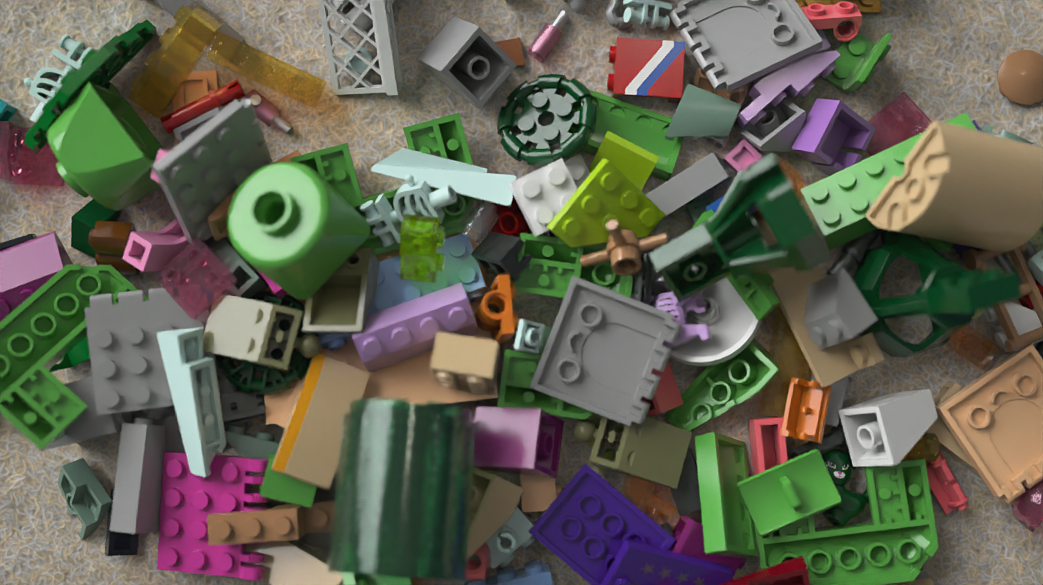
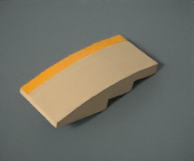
[271,354,370,490]

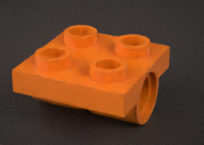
[474,275,518,345]

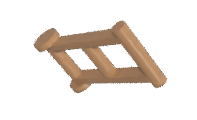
[962,243,1043,351]

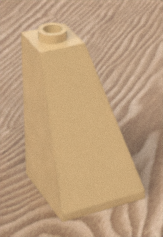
[246,540,344,585]

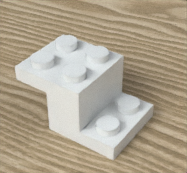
[508,154,591,237]

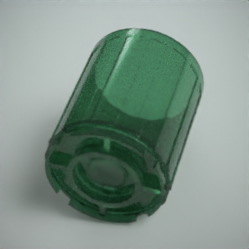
[328,398,475,580]

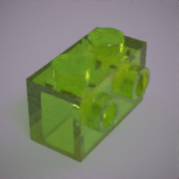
[400,214,445,283]

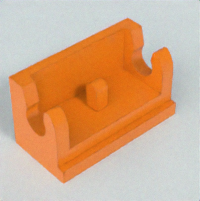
[781,377,832,444]

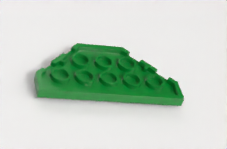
[24,20,157,154]

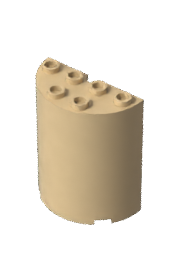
[865,120,1043,252]

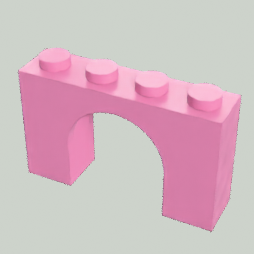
[122,150,202,272]

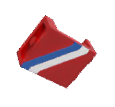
[607,37,685,103]

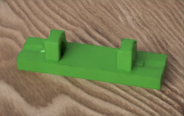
[692,209,780,321]

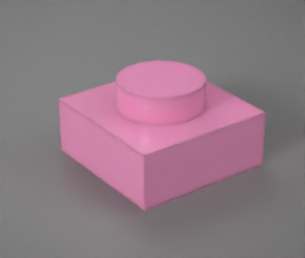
[723,139,763,174]

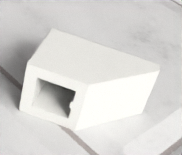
[983,301,1043,352]

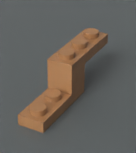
[207,498,367,546]

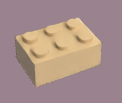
[430,332,501,394]

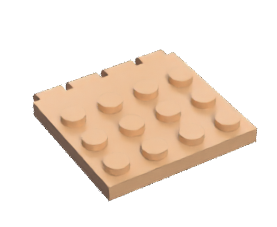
[935,344,1043,504]

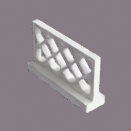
[318,0,403,96]

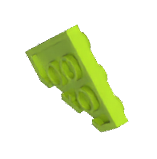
[547,158,665,247]

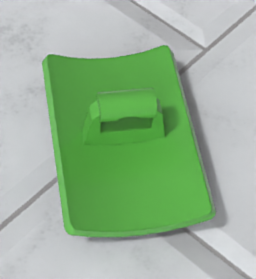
[738,449,841,536]

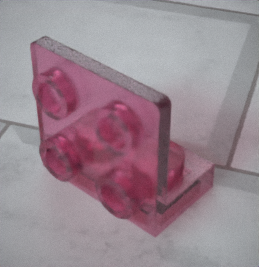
[866,92,932,156]
[0,121,65,186]
[154,237,237,319]

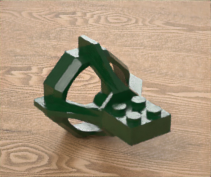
[649,153,833,303]
[852,229,1022,358]

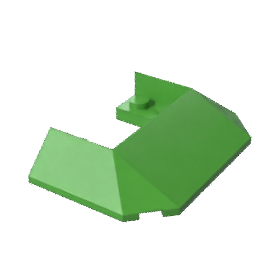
[290,113,480,255]
[497,233,633,420]
[0,264,149,451]
[754,458,939,585]

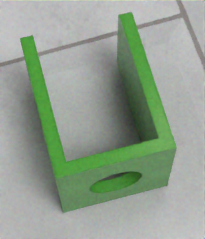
[259,453,317,508]

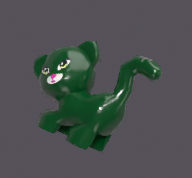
[821,449,869,527]

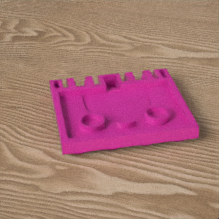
[157,451,269,580]

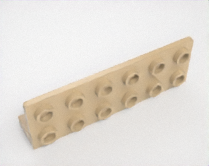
[757,200,885,388]

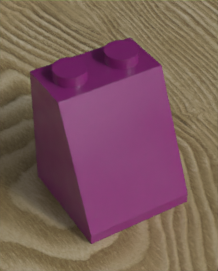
[468,406,564,479]
[668,514,748,580]

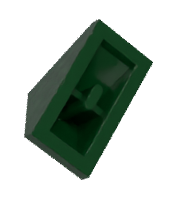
[71,199,123,258]

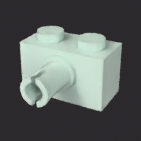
[485,506,536,569]

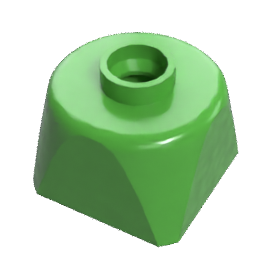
[47,81,165,211]
[228,162,370,299]

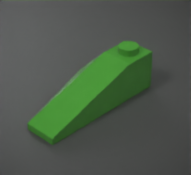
[664,338,780,432]

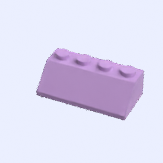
[352,283,479,373]

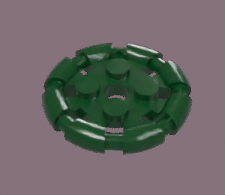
[497,74,597,167]
[215,291,319,395]

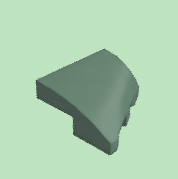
[665,84,741,140]
[57,458,112,540]

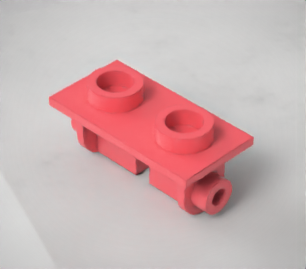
[925,450,969,515]

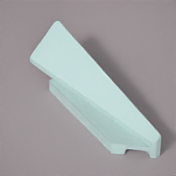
[371,148,516,206]
[157,328,226,477]

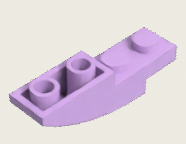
[736,51,840,128]

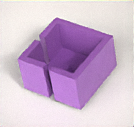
[791,98,876,176]

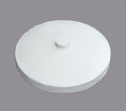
[652,277,761,366]

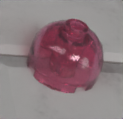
[1011,480,1043,533]

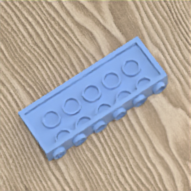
[318,232,488,351]

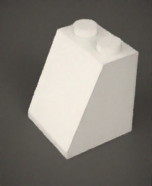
[838,389,938,467]

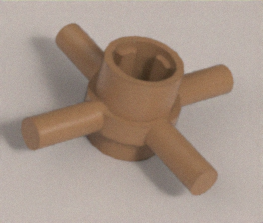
[580,220,669,280]

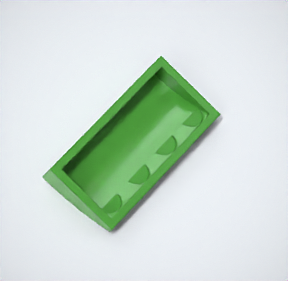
[573,89,684,181]
[695,432,758,557]

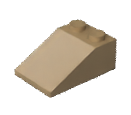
[432,465,523,562]

